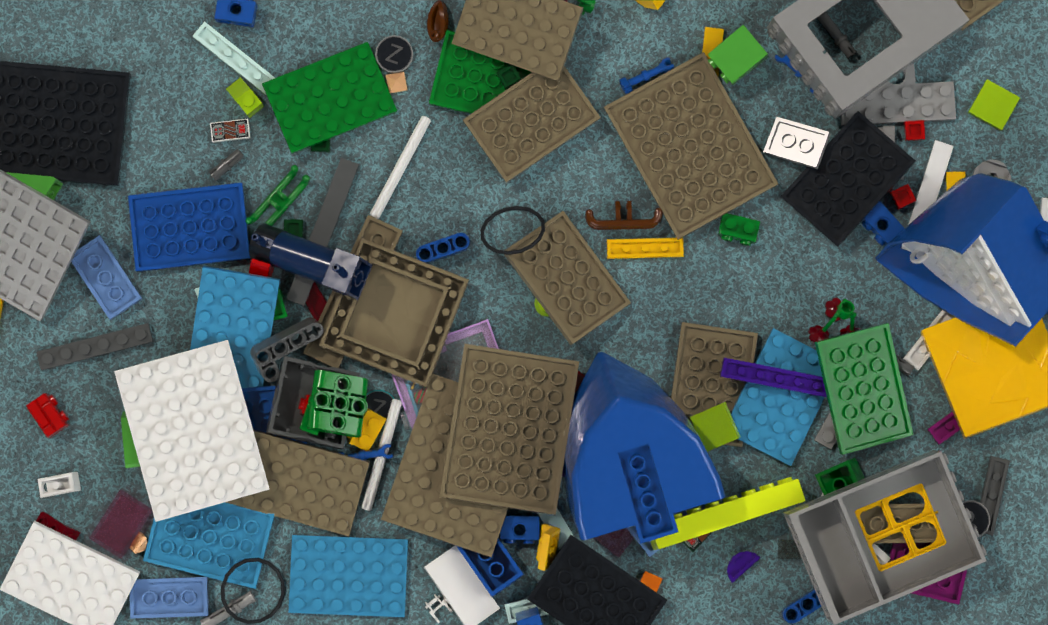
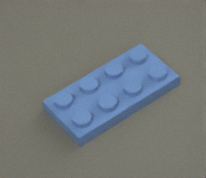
[71,235,143,320]
[130,577,209,619]

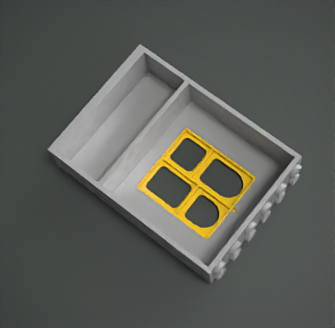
[783,450,987,625]

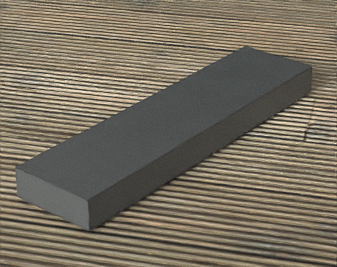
[980,456,1010,536]

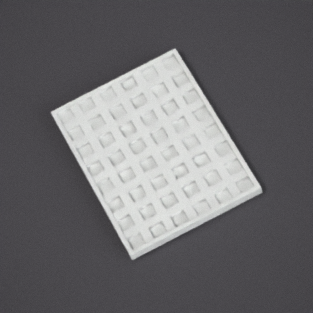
[114,340,270,522]

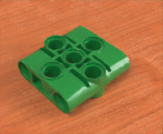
[307,370,368,437]

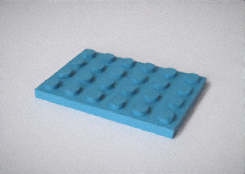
[190,266,280,388]
[730,328,825,466]
[143,502,275,589]
[288,535,408,617]

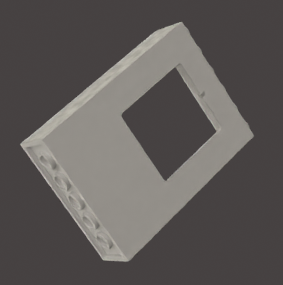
[767,0,969,119]

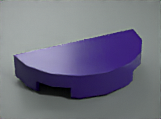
[727,551,761,583]

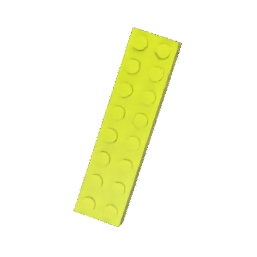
[650,477,806,550]

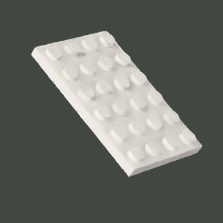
[0,520,140,625]

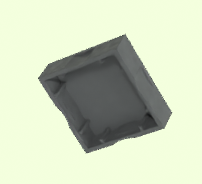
[266,356,360,450]

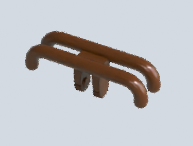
[585,201,662,230]

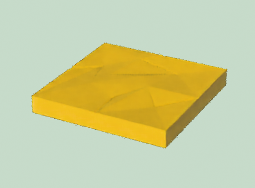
[920,317,1048,439]

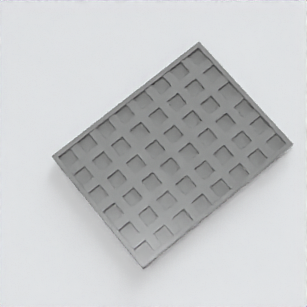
[0,170,91,321]

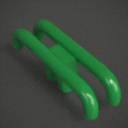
[245,165,310,226]

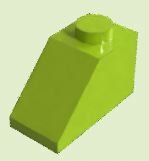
[226,77,264,118]

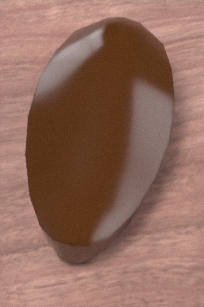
[427,0,449,42]

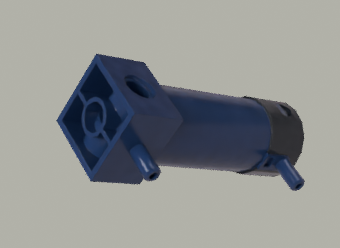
[249,223,373,300]

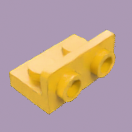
[347,408,387,451]
[536,523,560,571]

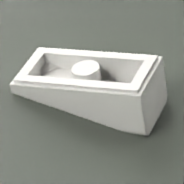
[38,472,81,498]

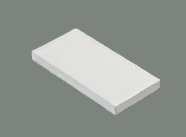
[424,546,500,625]

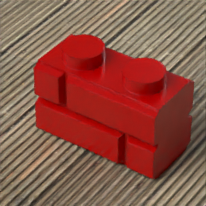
[26,393,69,438]

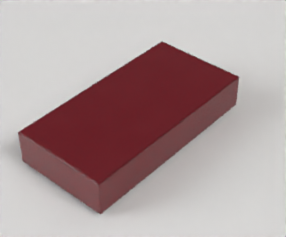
[306,282,327,321]

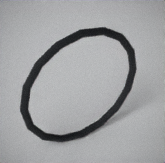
[480,206,545,255]
[221,558,285,624]

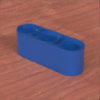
[416,233,470,264]
[782,589,821,623]

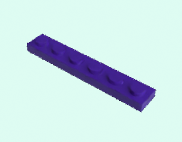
[720,358,827,397]

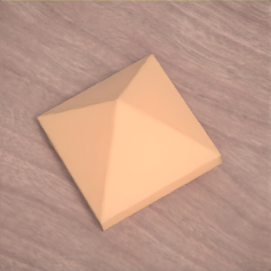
[386,72,408,94]
[130,532,147,554]

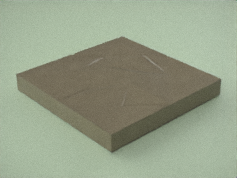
[319,238,469,388]

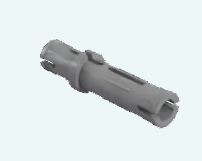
[200,591,256,625]

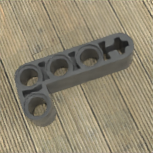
[250,317,324,382]

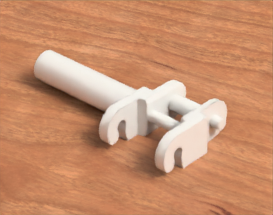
[425,594,453,624]

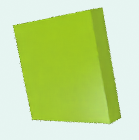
[968,79,1020,131]
[690,402,741,452]

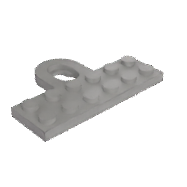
[841,64,956,126]

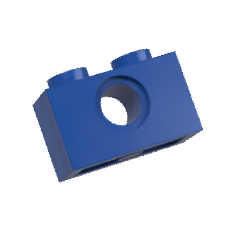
[214,0,258,27]
[862,201,905,246]
[500,516,539,544]

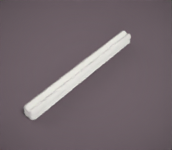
[370,116,431,219]
[361,399,402,511]

